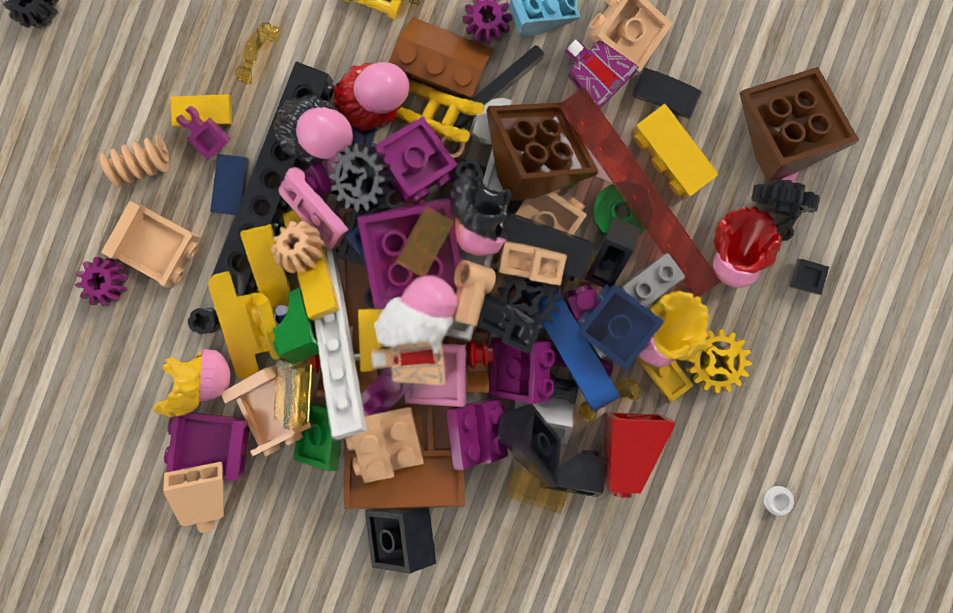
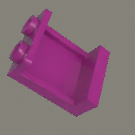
[164,412,250,481]

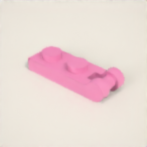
[279,167,349,250]

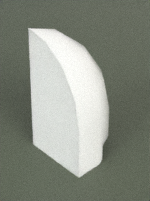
[469,98,512,145]

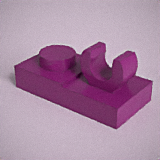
[361,367,415,416]

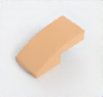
[497,241,567,285]

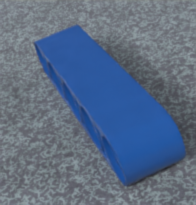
[525,281,620,412]

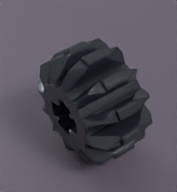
[3,0,59,29]

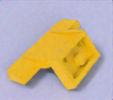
[208,271,281,380]

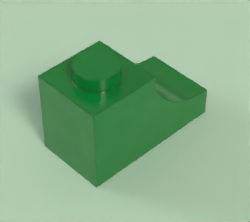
[273,288,319,364]

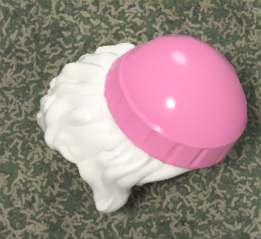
[374,276,458,354]

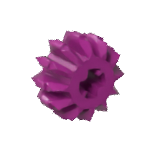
[462,0,512,45]
[74,257,129,306]

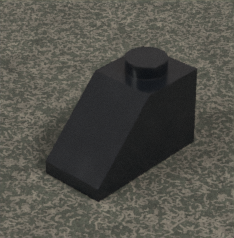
[584,217,640,288]
[540,450,607,497]

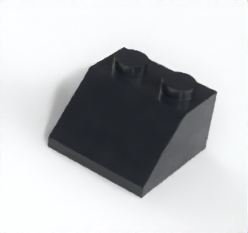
[497,403,561,488]
[365,508,436,574]

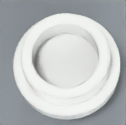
[764,486,794,516]

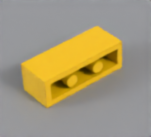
[632,104,719,199]

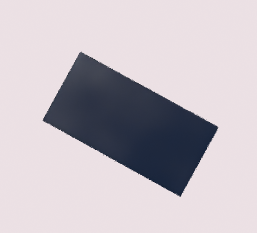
[210,154,249,215]

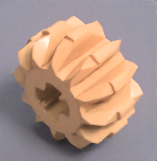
[270,221,325,274]

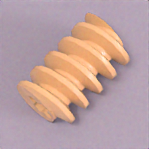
[100,134,169,187]

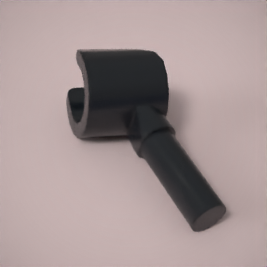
[361,190,403,216]
[776,212,802,241]

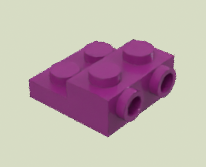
[374,116,458,204]
[489,337,555,404]
[446,399,508,470]

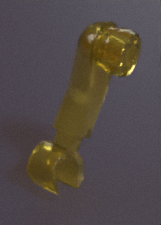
[235,22,279,85]
[579,379,642,424]

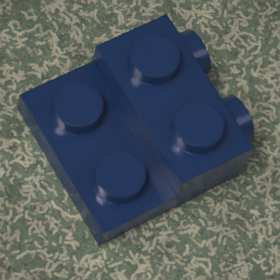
[577,284,665,370]

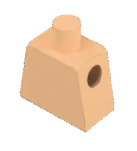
[163,462,224,533]

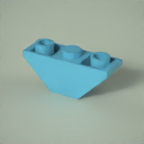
[510,0,581,37]

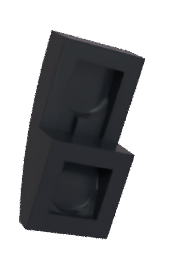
[633,67,702,119]
[477,295,541,354]

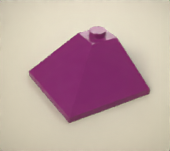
[357,198,461,309]

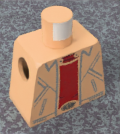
[371,341,445,385]

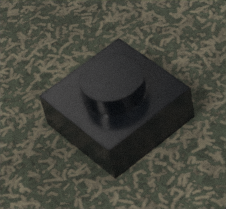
[790,259,829,295]

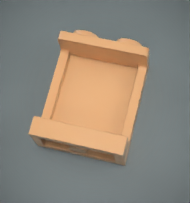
[101,201,200,288]
[221,363,311,457]

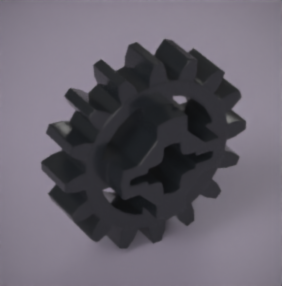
[329,143,393,212]
[751,179,820,217]
[497,275,562,331]

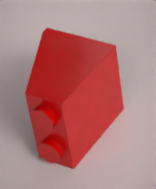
[604,412,675,498]

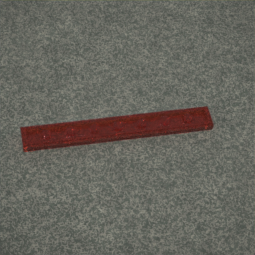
[559,87,721,298]

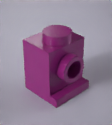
[563,283,599,321]

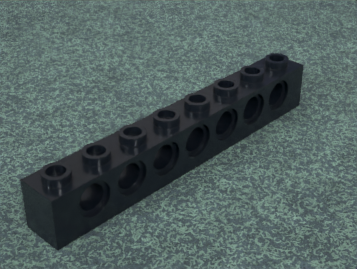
[212,61,335,296]

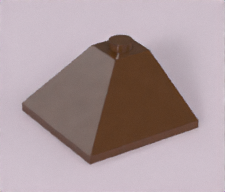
[739,67,859,182]
[486,102,599,201]

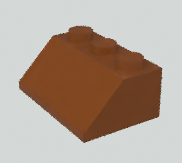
[389,17,494,100]

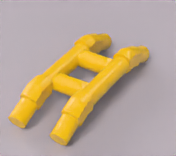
[396,79,484,143]

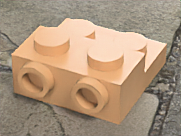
[588,0,673,72]
[516,189,587,235]
[346,407,424,483]

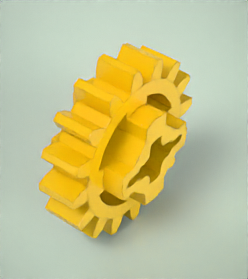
[686,329,752,393]

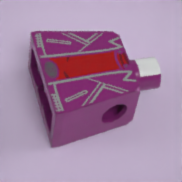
[565,39,639,113]

